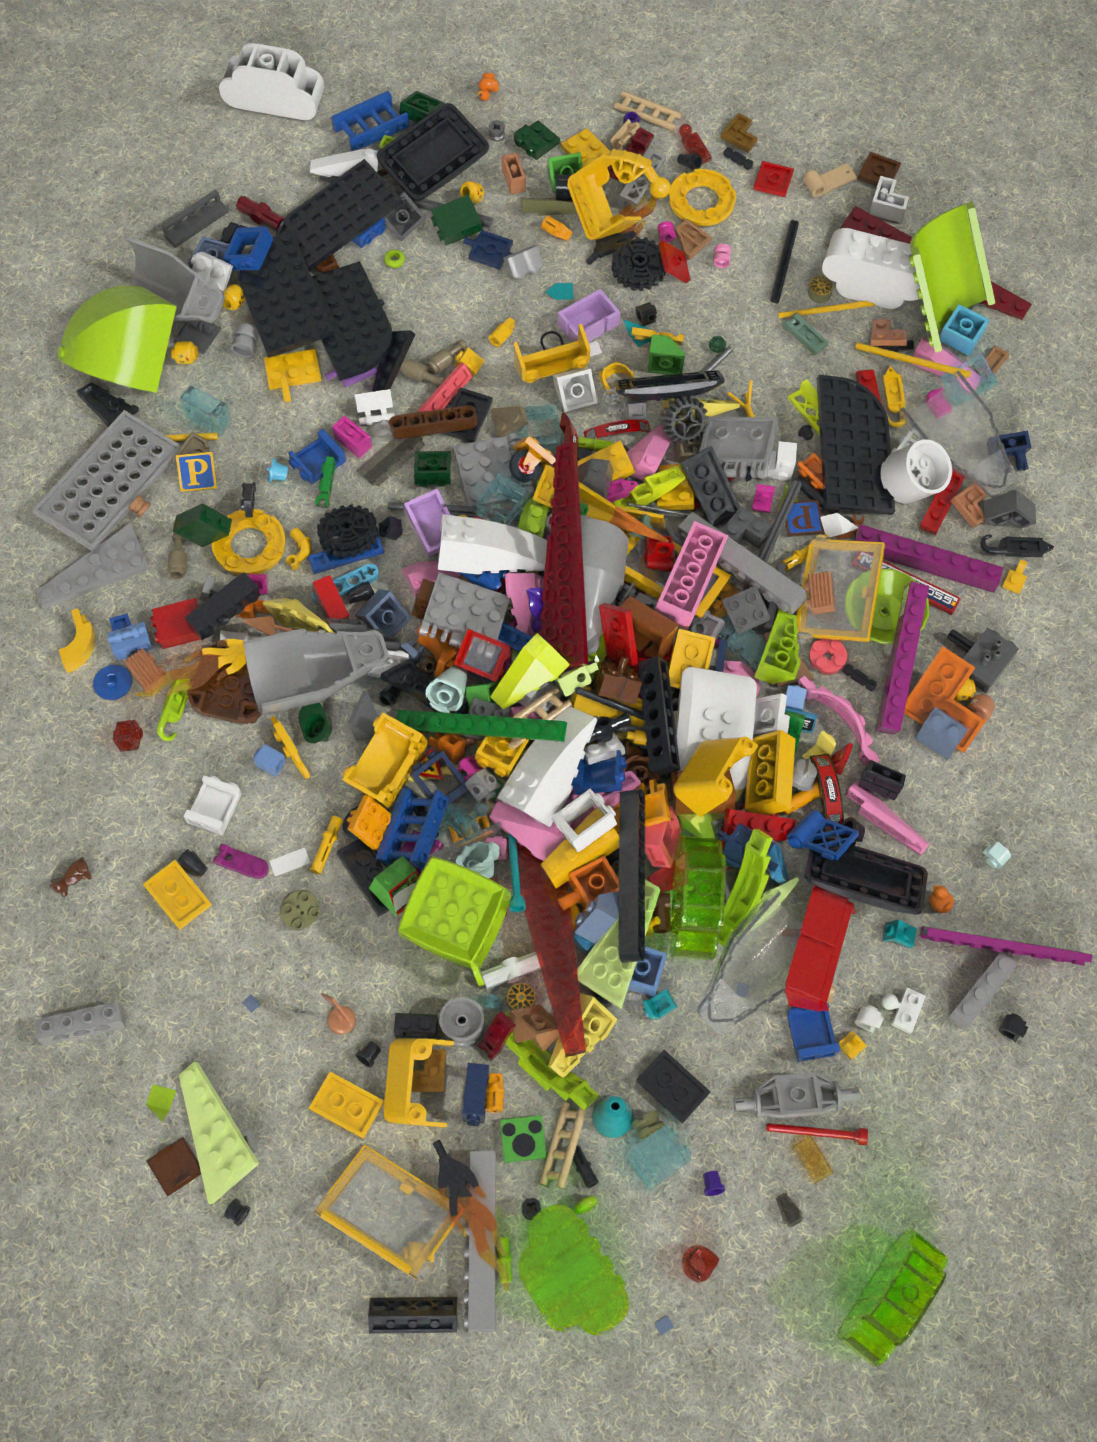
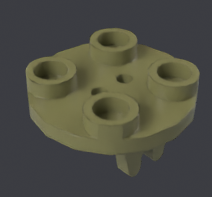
[280,889,320,930]

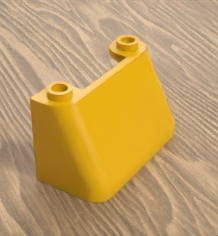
[342,713,428,808]
[674,737,758,818]

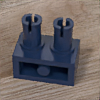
[988,430,1032,474]

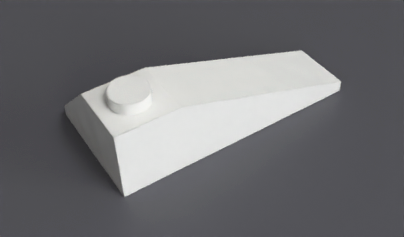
[310,149,378,177]

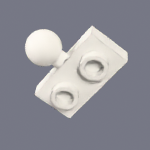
[882,987,926,1034]

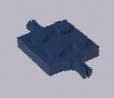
[463,230,513,270]
[716,822,779,872]

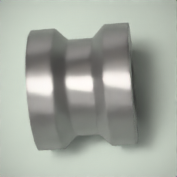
[489,120,505,142]

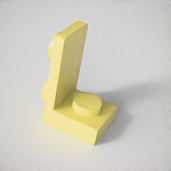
[801,731,836,759]

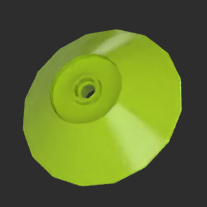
[844,569,930,644]

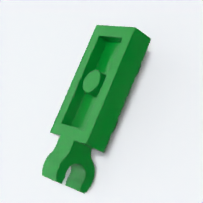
[315,456,336,508]

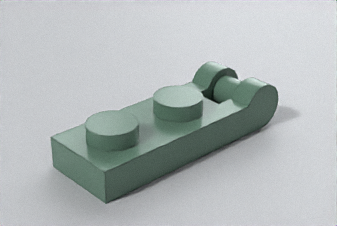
[782,313,829,355]

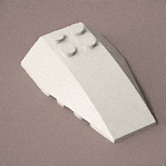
[438,514,547,574]
[496,706,597,827]

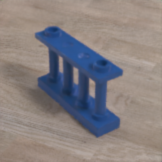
[331,91,409,151]
[376,788,449,870]

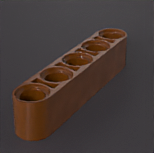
[389,405,478,439]

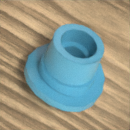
[266,458,289,483]

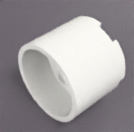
[881,440,952,504]

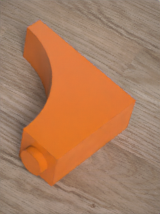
[417,624,459,677]

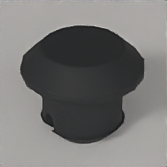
[798,425,814,441]

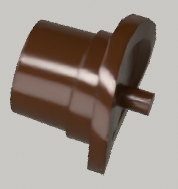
[622,739,642,760]

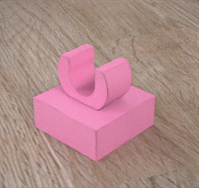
[485,836,508,860]

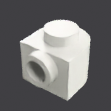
[855,1005,884,1033]

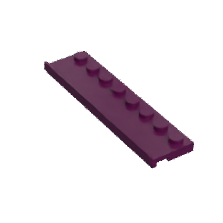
[920,926,1093,966]

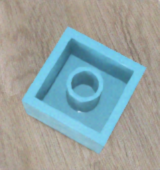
[940,304,990,356]

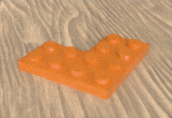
[904,646,986,753]

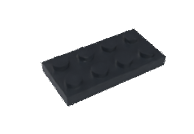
[679,446,740,527]

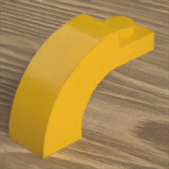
[58,608,96,673]

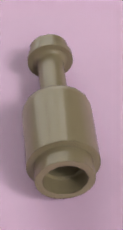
[426,340,467,374]
[400,358,445,388]
[167,533,187,579]

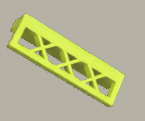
[788,379,820,436]

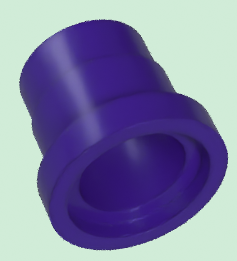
[703,1171,725,1196]

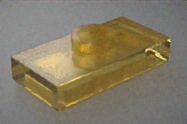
[793,1135,834,1184]

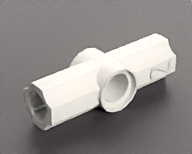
[481,951,544,990]

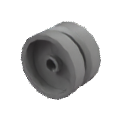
[439,997,485,1048]

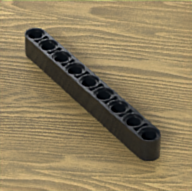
[619,789,645,963]

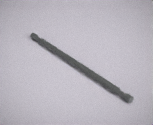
[627,502,706,520]

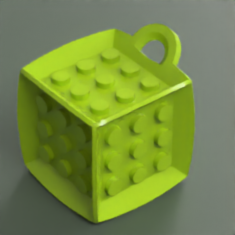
[398,856,511,987]

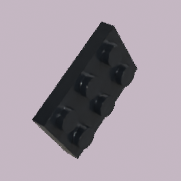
[442,387,493,443]
[636,1050,711,1124]

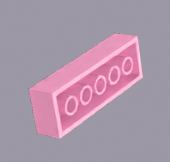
[655,521,728,630]

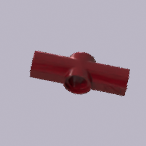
[236,196,285,231]

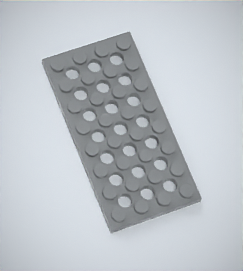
[32,410,181,551]

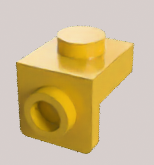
[454,347,485,375]

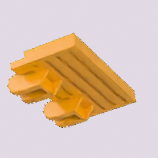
[612,779,671,835]

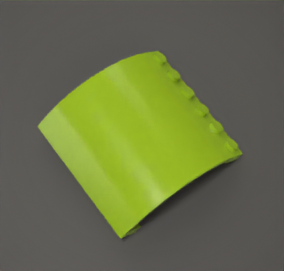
[909,201,995,353]

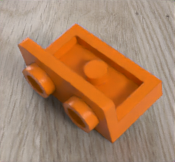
[797,453,823,493]

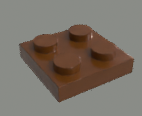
[857,151,901,187]

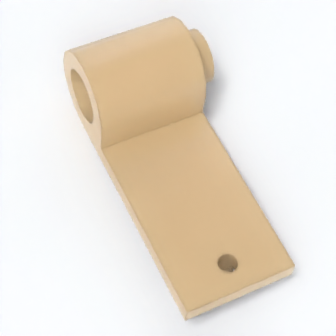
[803,163,857,197]

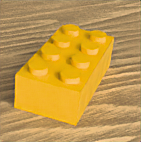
[745,730,795,815]

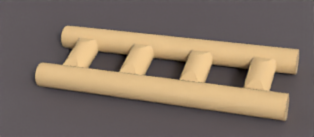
[614,91,682,131]
[508,686,572,750]
[539,1102,587,1189]

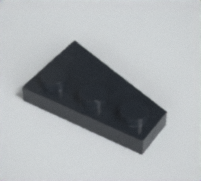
[77,382,139,427]
[380,659,432,704]

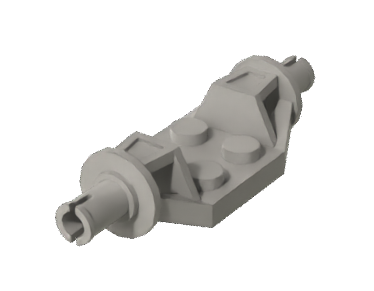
[733,1072,861,1118]

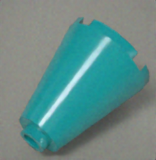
[592,1096,634,1138]

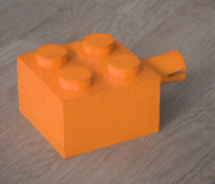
[558,856,619,910]

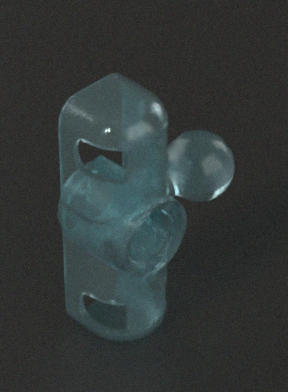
[443,802,489,840]

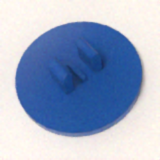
[93,665,132,700]

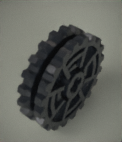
[611,237,666,291]
[317,504,379,558]

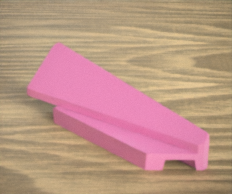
[846,780,929,855]

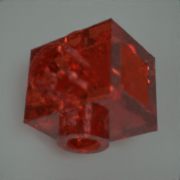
[112,720,143,752]

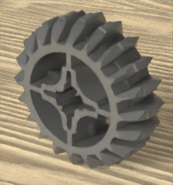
[661,396,709,444]

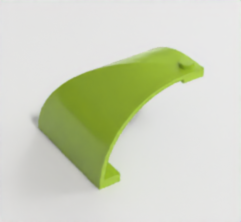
[57,285,176,393]

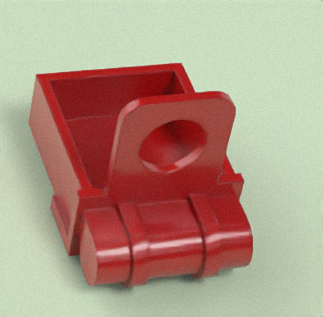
[644,535,675,572]

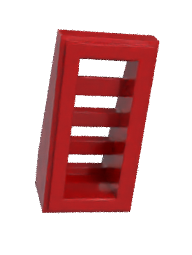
[831,743,853,775]

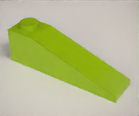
[754,609,800,684]

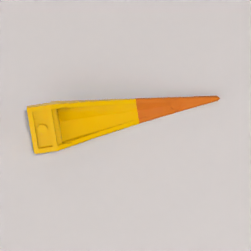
[533,465,669,542]

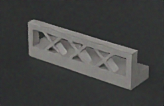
[617,148,666,208]

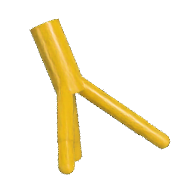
[728,380,754,417]

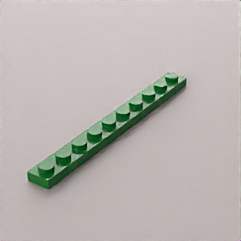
[396,710,567,742]

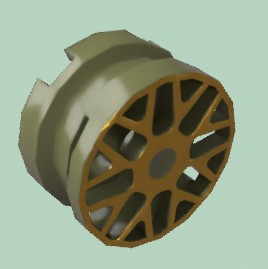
[808,276,833,303]
[507,983,535,1010]
[631,1110,665,1140]

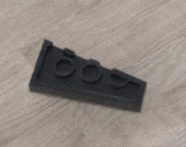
[372,330,416,392]
[336,839,390,917]

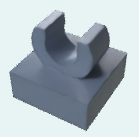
[401,640,424,665]

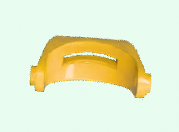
[598,361,635,393]

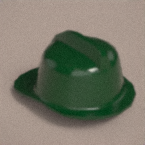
[298,703,332,744]

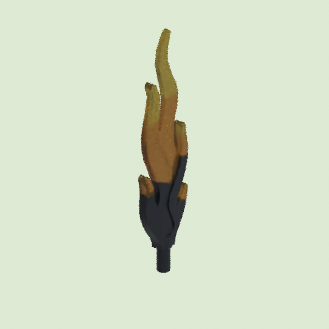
[586,194,658,265]
[432,1140,509,1291]

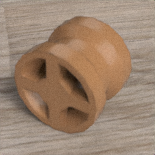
[129,495,151,518]

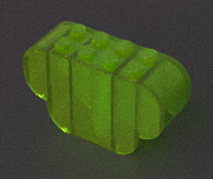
[670,835,726,961]
[519,1204,629,1336]
[837,1228,948,1367]

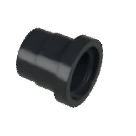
[355,1041,381,1068]

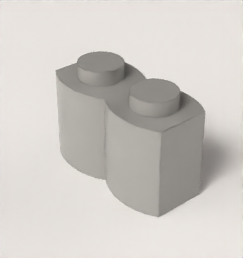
[503,245,544,280]

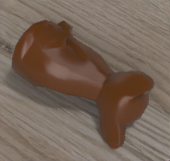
[50,857,92,897]

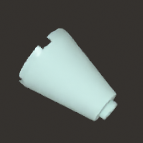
[425,665,467,713]

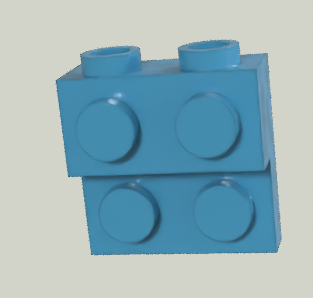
[769,840,789,885]

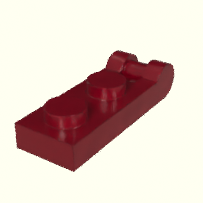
[477,1011,516,1061]

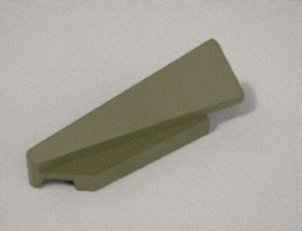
[520,197,578,216]

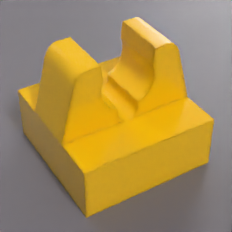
[839,1030,867,1060]

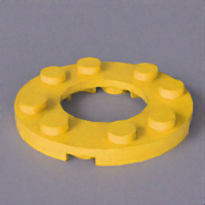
[669,169,736,226]
[211,509,286,575]

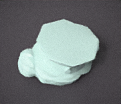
[456,842,500,878]

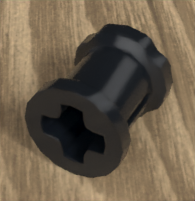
[522,1198,541,1220]

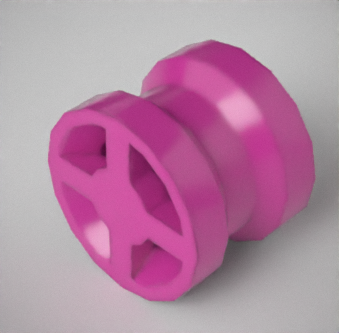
[657,221,676,242]

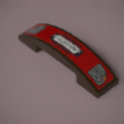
[810,754,844,832]

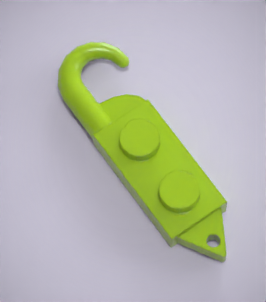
[157,671,191,741]

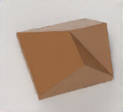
[509,1004,566,1051]

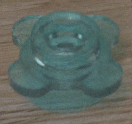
[483,994,503,1009]

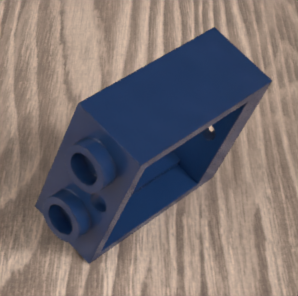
[409,750,468,806]
[462,1063,490,1126]

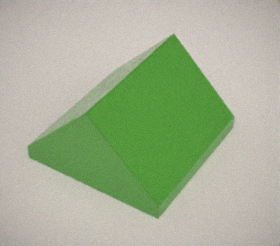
[547,152,582,193]

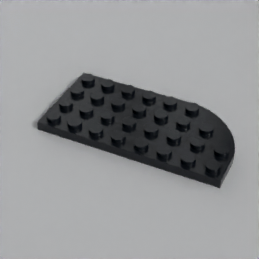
[275,159,403,271]
[239,231,335,358]
[311,261,393,381]
[816,375,895,515]

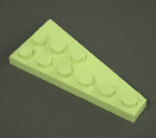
[572,880,660,1009]
[179,1062,259,1204]

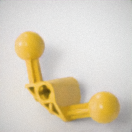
[581,149,671,199]

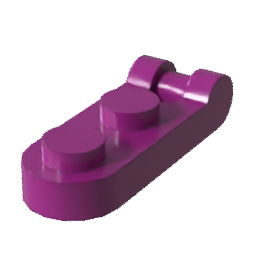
[213,844,269,879]

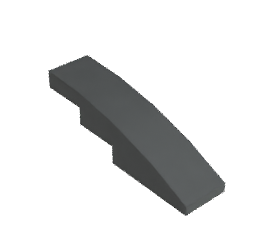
[325,618,401,650]

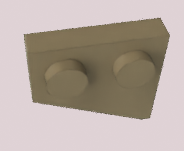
[491,406,528,437]

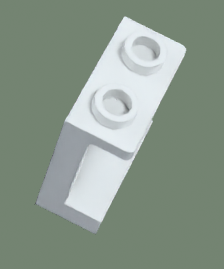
[184,775,242,836]

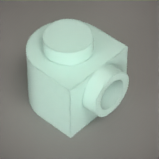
[982,842,1011,869]

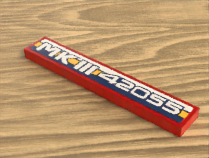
[852,552,961,615]

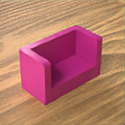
[332,415,372,458]

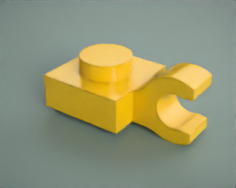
[1002,559,1028,594]

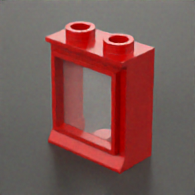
[452,628,512,682]

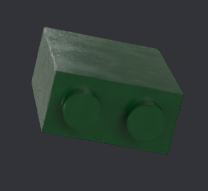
[430,194,483,246]
[172,503,232,547]

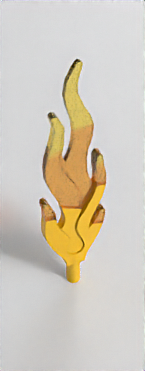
[135,636,266,697]

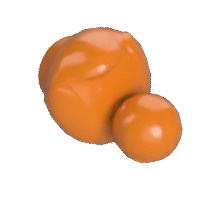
[477,73,499,101]
[929,885,954,913]

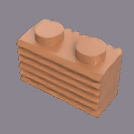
[501,153,526,195]
[805,571,836,615]
[124,649,167,695]

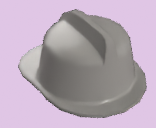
[792,759,817,791]

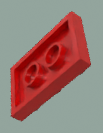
[599,603,638,666]

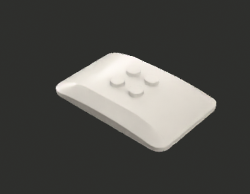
[675,667,757,790]

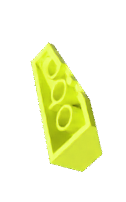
[490,633,570,710]

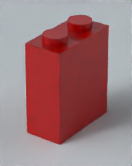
[312,575,349,630]
[150,598,207,649]

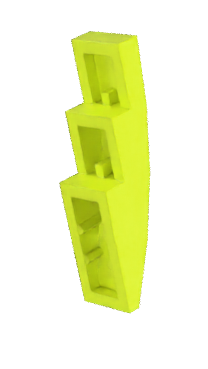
[612,466,686,510]

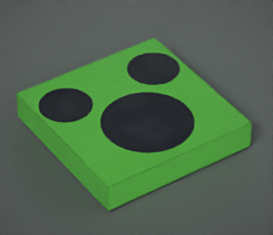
[500,1115,546,1163]

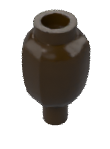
[418,655,437,674]

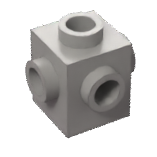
[464,768,500,802]

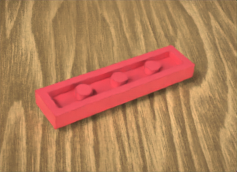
[417,363,473,412]

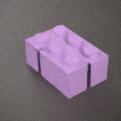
[557,289,620,342]
[404,489,450,558]

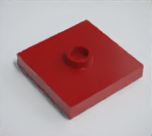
[753,161,794,197]
[659,240,691,283]

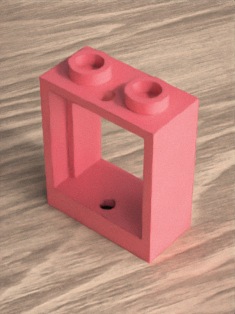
[645,806,683,868]

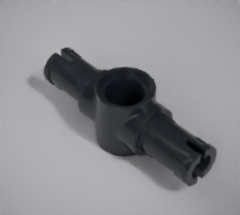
[589,713,631,742]

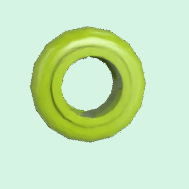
[384,249,405,268]
[574,1195,598,1215]

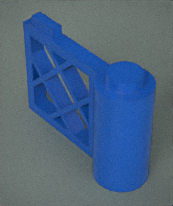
[787,809,859,861]

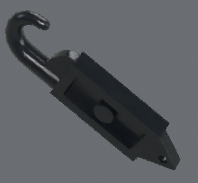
[980,534,1054,557]

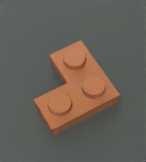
[871,319,907,346]
[950,482,988,529]

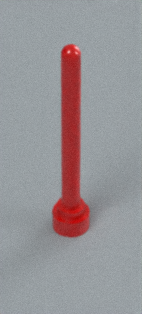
[766,1123,868,1146]

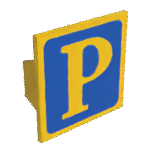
[176,452,217,492]

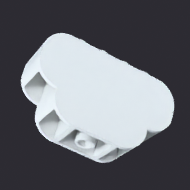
[219,43,324,120]
[822,228,920,309]

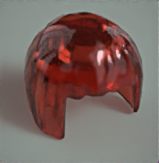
[681,1245,720,1284]

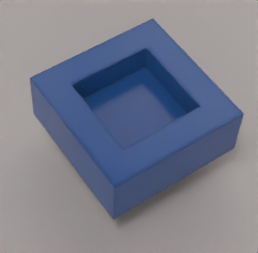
[109,613,131,631]

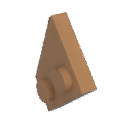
[675,219,712,260]

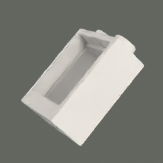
[552,789,617,853]

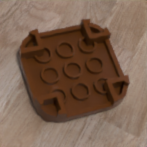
[187,642,261,724]

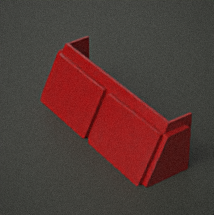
[785,885,856,1012]

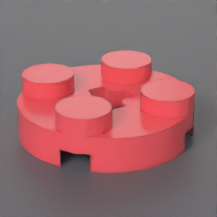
[809,639,847,675]

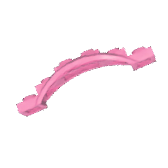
[797,676,880,766]

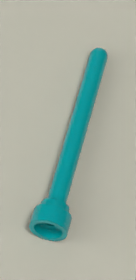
[508,833,526,912]

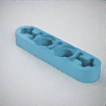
[312,564,379,605]

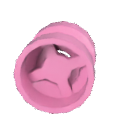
[713,244,731,268]

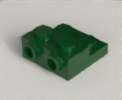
[399,91,445,123]
[514,120,561,160]
[414,451,451,487]

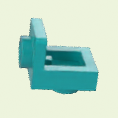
[882,920,917,948]
[642,989,678,1020]

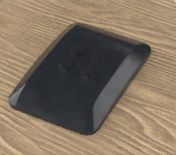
[377,103,489,201]
[614,370,725,401]
[804,838,928,915]

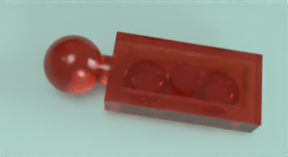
[679,124,712,164]

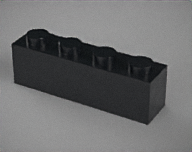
[185,572,261,640]

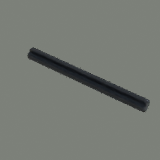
[770,220,799,304]

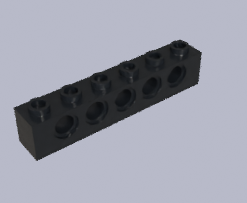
[637,656,680,776]

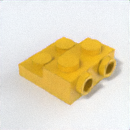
[475,736,529,777]

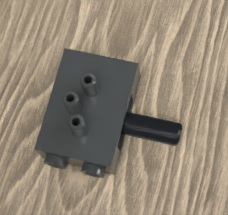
[947,627,1019,693]

